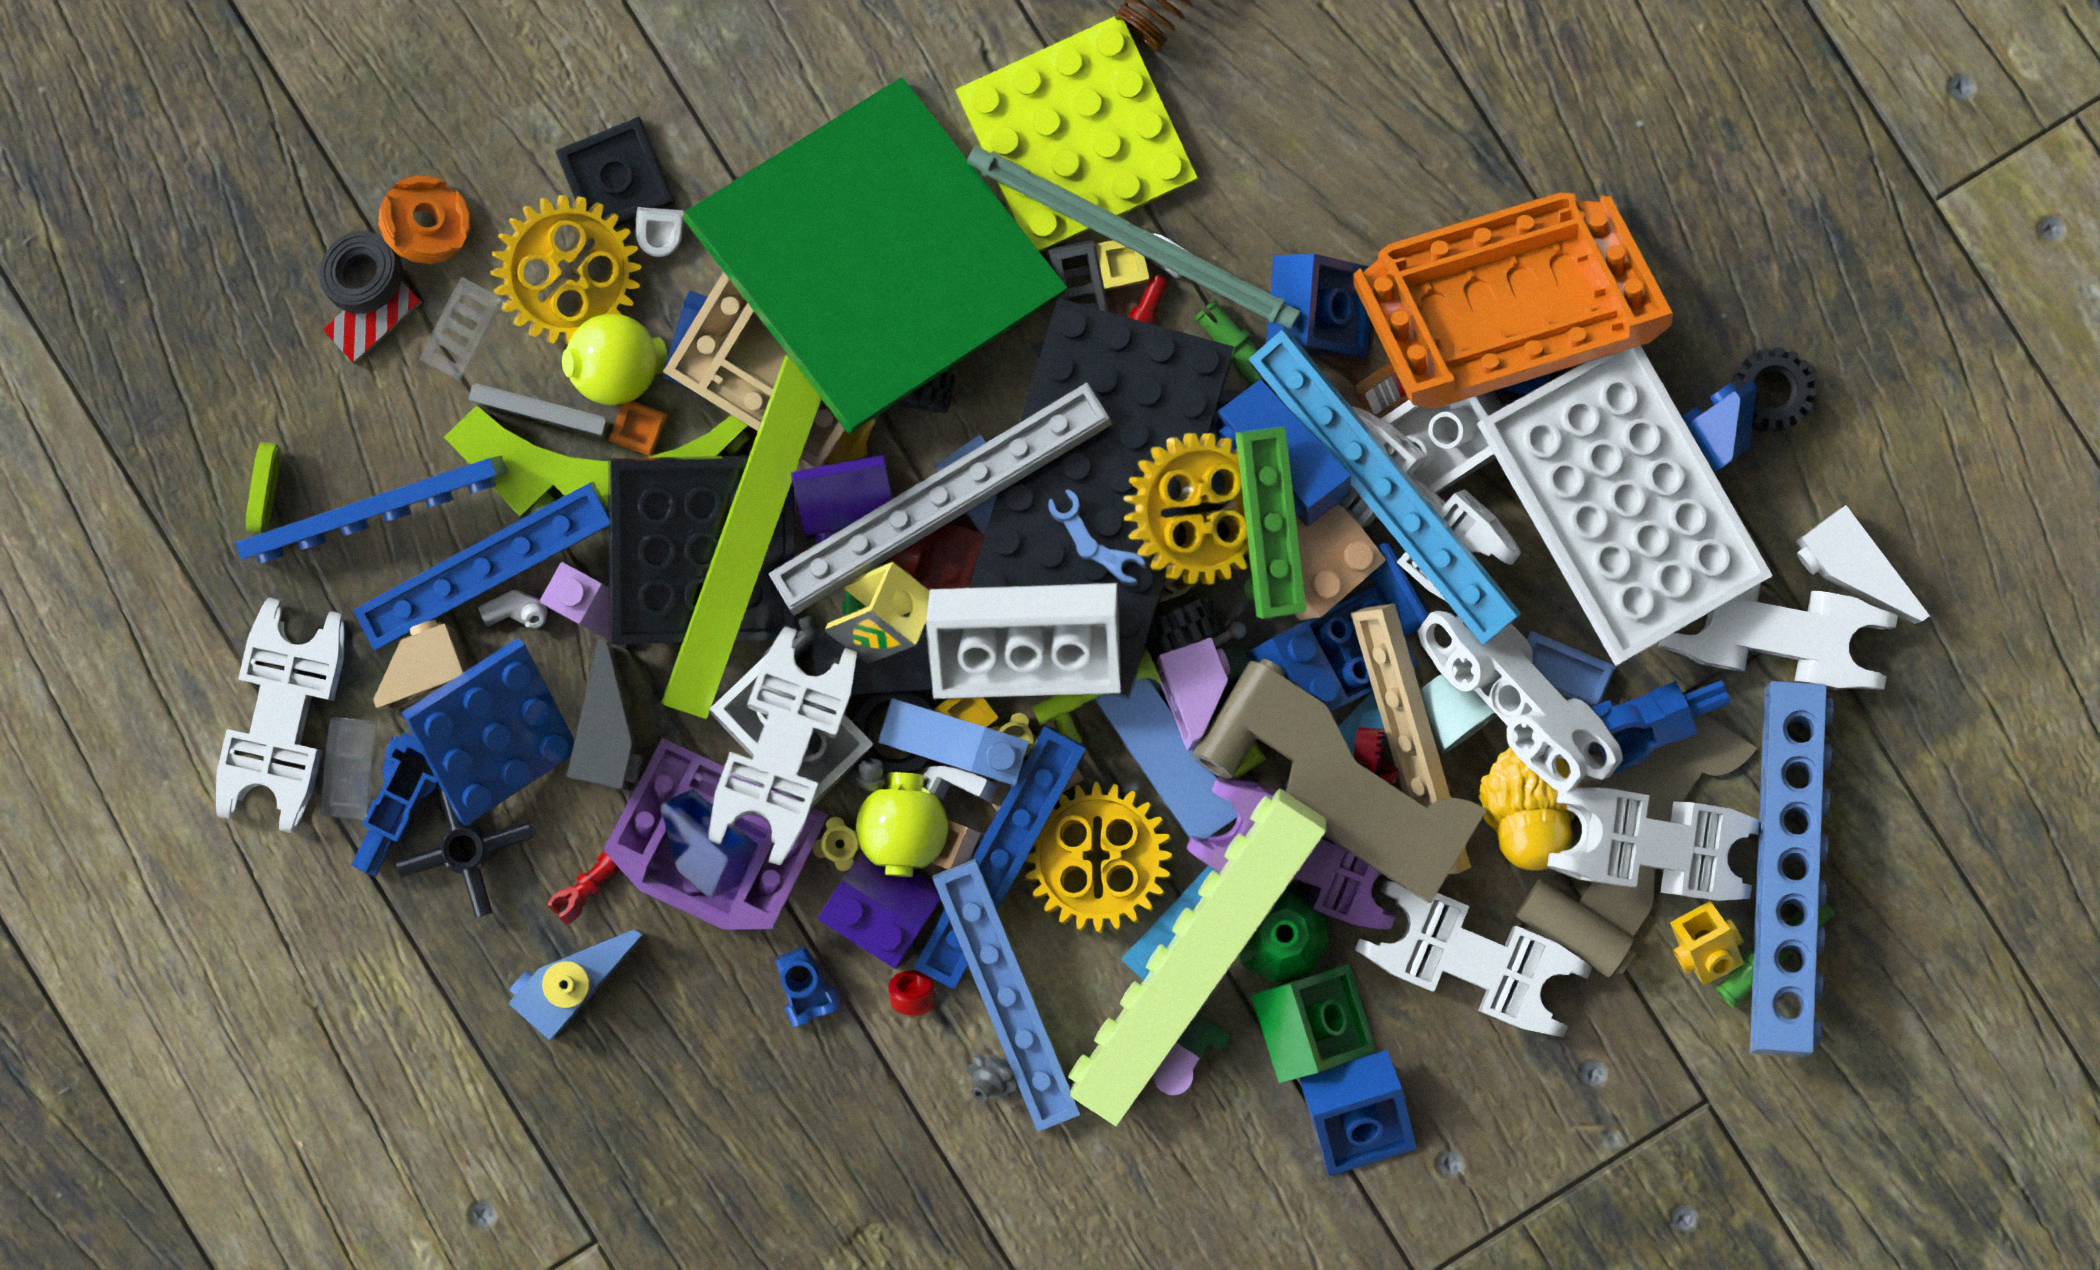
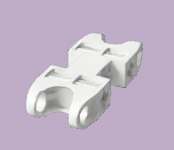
[1338,407,1521,601]
[216,597,345,833]
[708,626,857,866]
[1548,788,1760,901]
[1355,880,1592,1037]

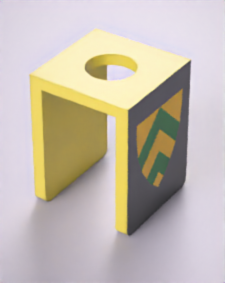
[825,562,929,664]

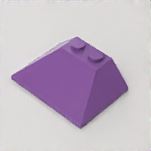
[604,738,828,930]

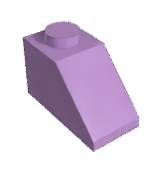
[539,562,627,649]
[1155,637,1230,751]

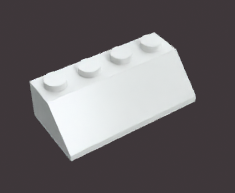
[926,584,1121,698]

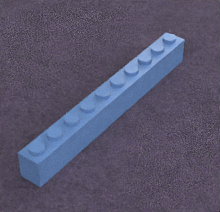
[935,435,1237,840]

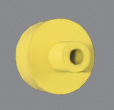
[542,961,590,1008]

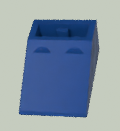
[1247,586,1419,713]

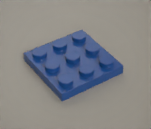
[401,638,575,826]

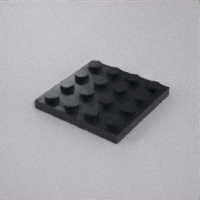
[608,455,794,645]

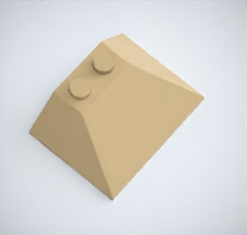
[663,271,845,467]

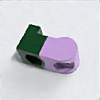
[1152,1013,1231,1095]

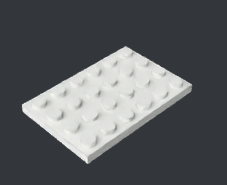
[1477,346,1773,666]

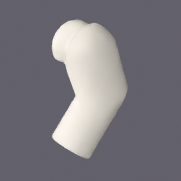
[478,590,547,629]

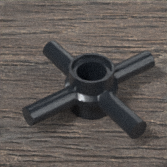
[396,785,534,918]

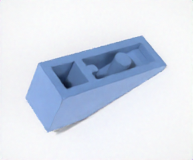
[877,698,1029,785]
[508,929,645,1040]

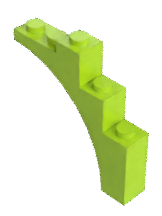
[444,406,752,519]

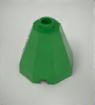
[1238,885,1330,983]

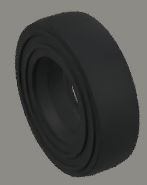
[319,231,403,314]

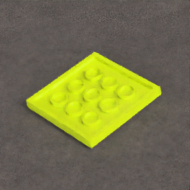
[955,17,1198,253]

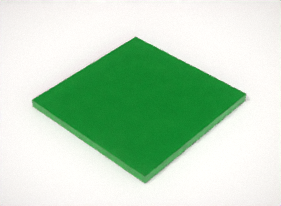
[682,77,1067,434]

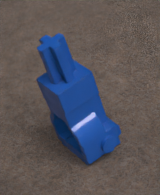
[1590,680,1731,774]
[351,732,439,877]

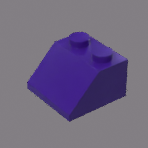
[817,851,941,969]

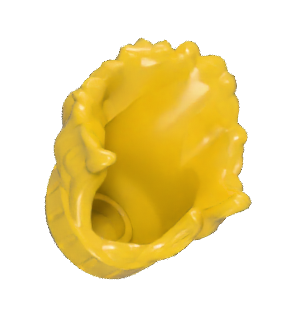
[1479,747,1581,870]

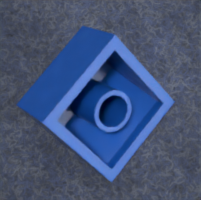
[1266,254,1371,358]
[1299,1050,1417,1176]

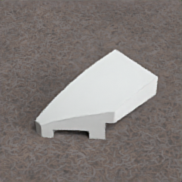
[913,766,999,803]

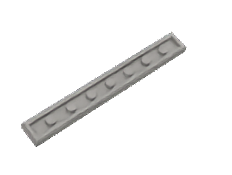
[768,383,1112,615]

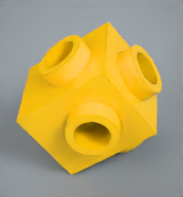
[1670,901,1744,986]

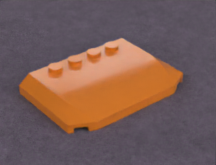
[1354,193,1673,409]

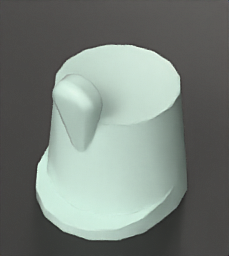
[1420,645,1498,754]

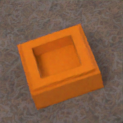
[608,401,668,457]

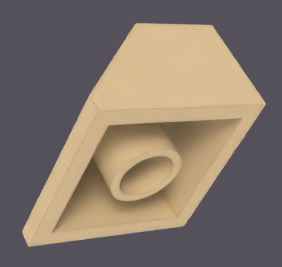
[373,619,470,713]

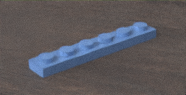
[933,858,1080,1132]

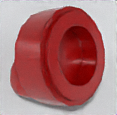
[888,970,935,1016]

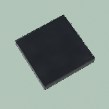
[555,116,675,227]

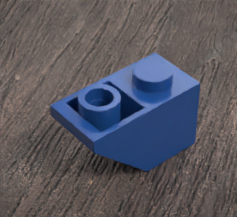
[1682,380,1757,473]

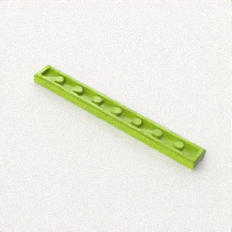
[661,355,821,719]

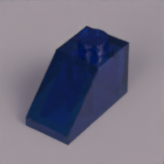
[660,789,758,899]

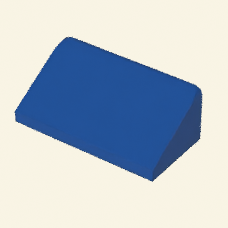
[1370,542,1431,636]

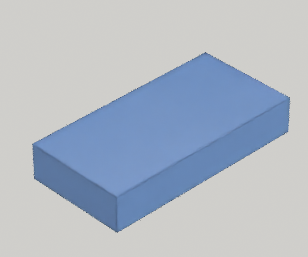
[1526,631,1616,707]

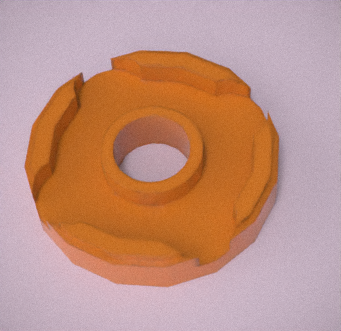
[378,175,471,264]

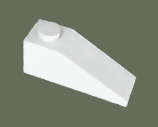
[1796,505,1930,624]

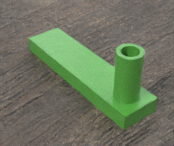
[1235,426,1307,618]

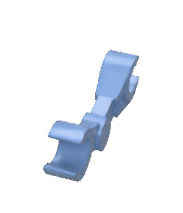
[1048,490,1146,586]

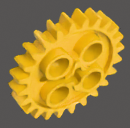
[490,195,641,344]
[1124,433,1250,584]
[1024,782,1174,933]

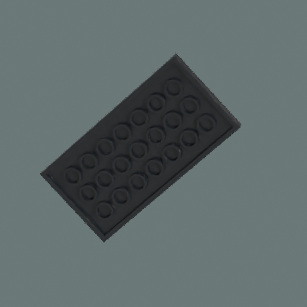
[969,298,1235,700]

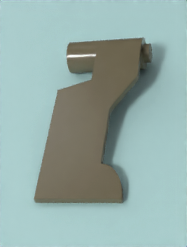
[1192,659,1487,904]
[1515,714,1757,978]

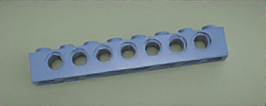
[1750,681,1833,1057]

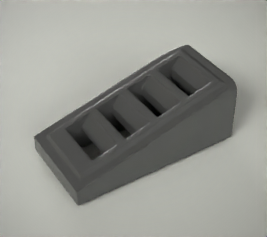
[1047,239,1109,312]

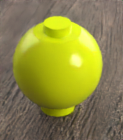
[562,314,668,405]
[856,772,948,877]

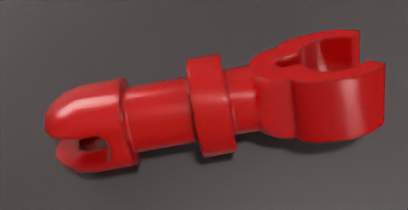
[547,851,621,925]

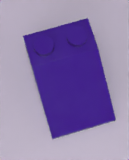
[791,456,893,544]

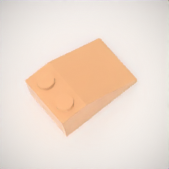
[1220,500,1386,620]

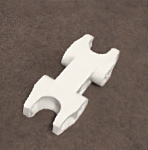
[1658,583,1898,690]
[1418,611,1623,792]

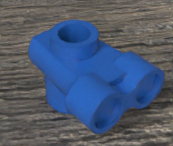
[775,946,843,1027]

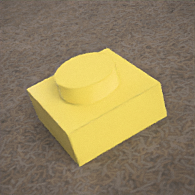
[1095,240,1149,291]

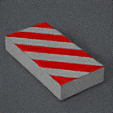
[322,281,422,364]

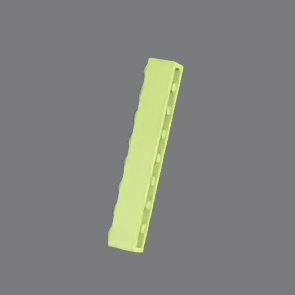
[1068,788,1326,1126]

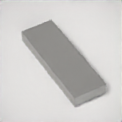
[468,383,610,440]

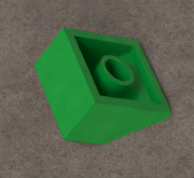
[1251,963,1377,1083]

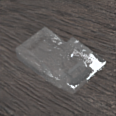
[320,717,377,820]

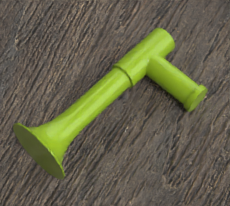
[1032,648,1162,743]

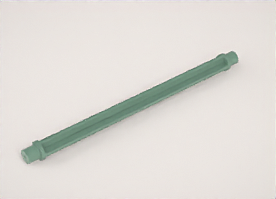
[967,145,1301,330]

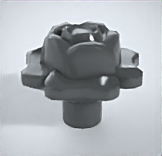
[966,1054,1018,1102]

